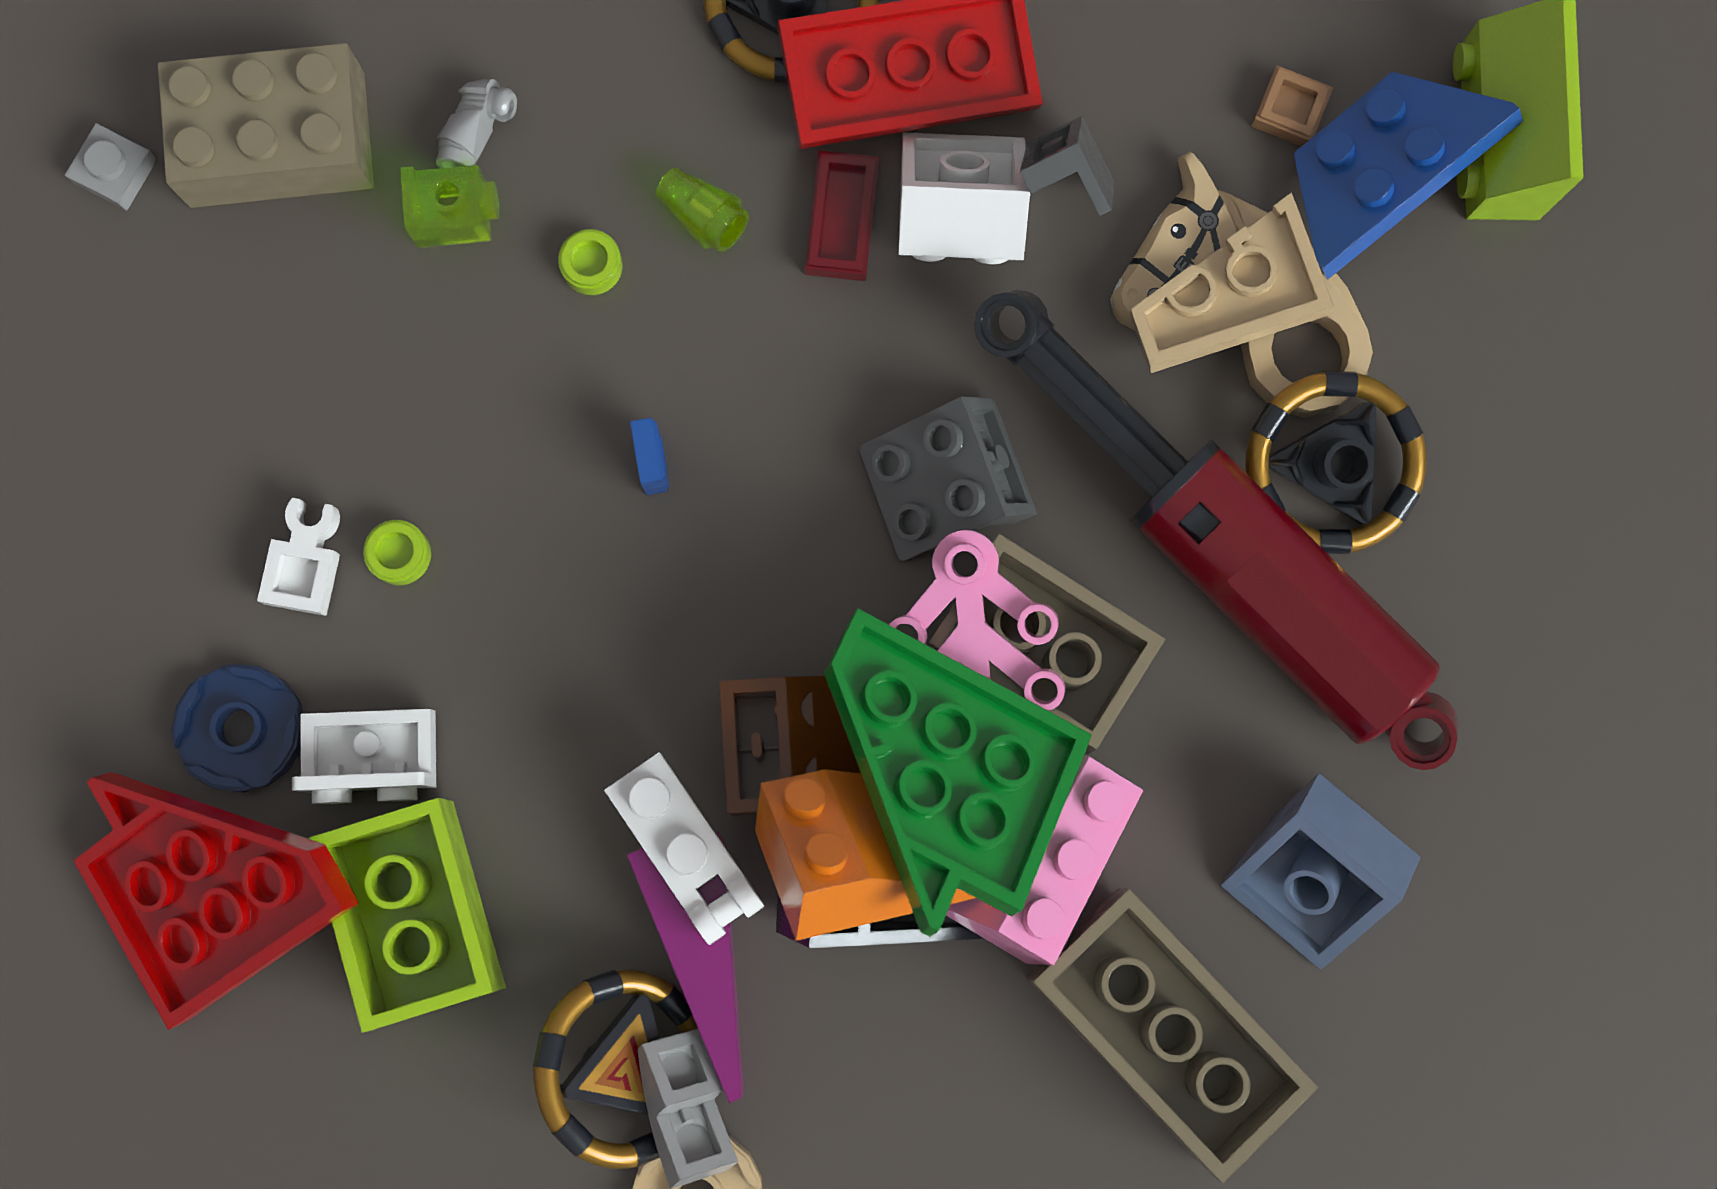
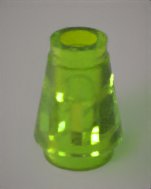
[656,168,749,252]

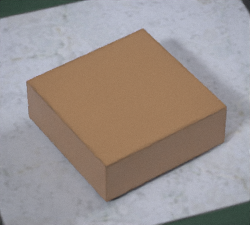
[1251,65,1333,147]

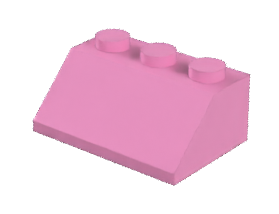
[946,755,1143,965]

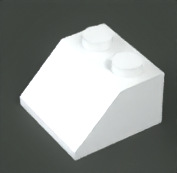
[899,132,1030,264]

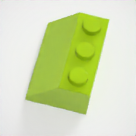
[1453,0,1584,220]

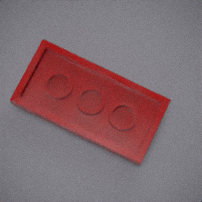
[777,0,1043,149]

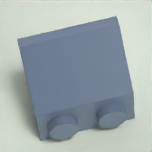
[1220,773,1421,970]

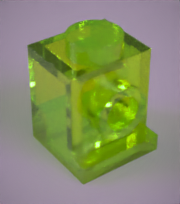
[400,165,499,248]

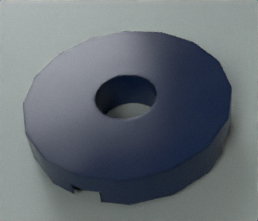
[171,664,304,793]

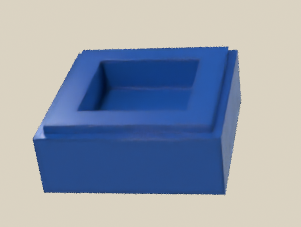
[630,418,670,495]

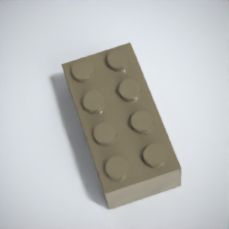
[1026,888,1319,1184]

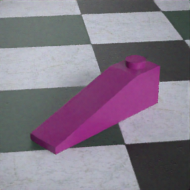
[627,831,744,1103]

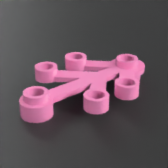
[889,530,1065,711]

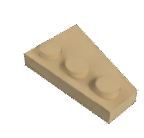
[1130,192,1334,374]

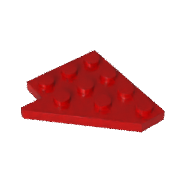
[73,772,359,1030]

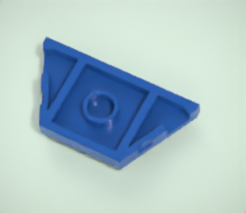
[1294,72,1523,280]

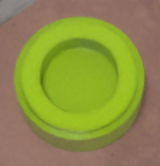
[558,229,623,295]
[363,520,431,585]

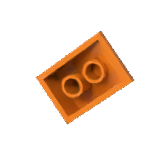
[755,769,975,941]

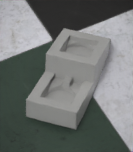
[638,1029,738,1189]

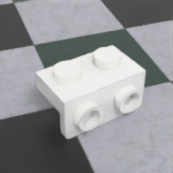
[292,709,436,804]

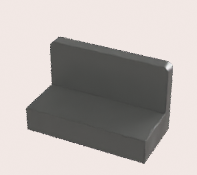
[1019,116,1114,216]

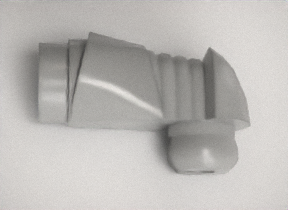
[436,79,517,176]

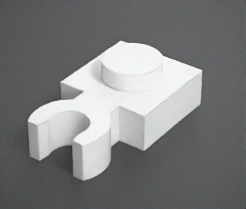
[257,498,340,616]

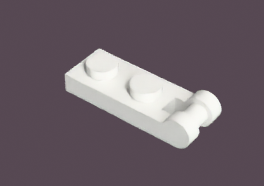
[604,752,765,945]

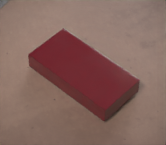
[805,150,879,281]

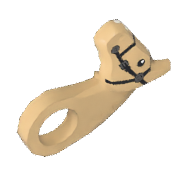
[1110,151,1373,418]

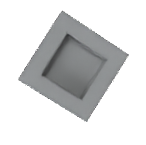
[64,123,158,211]

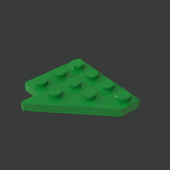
[824,609,1092,937]

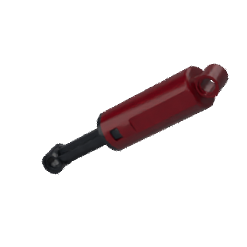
[974,290,1458,770]

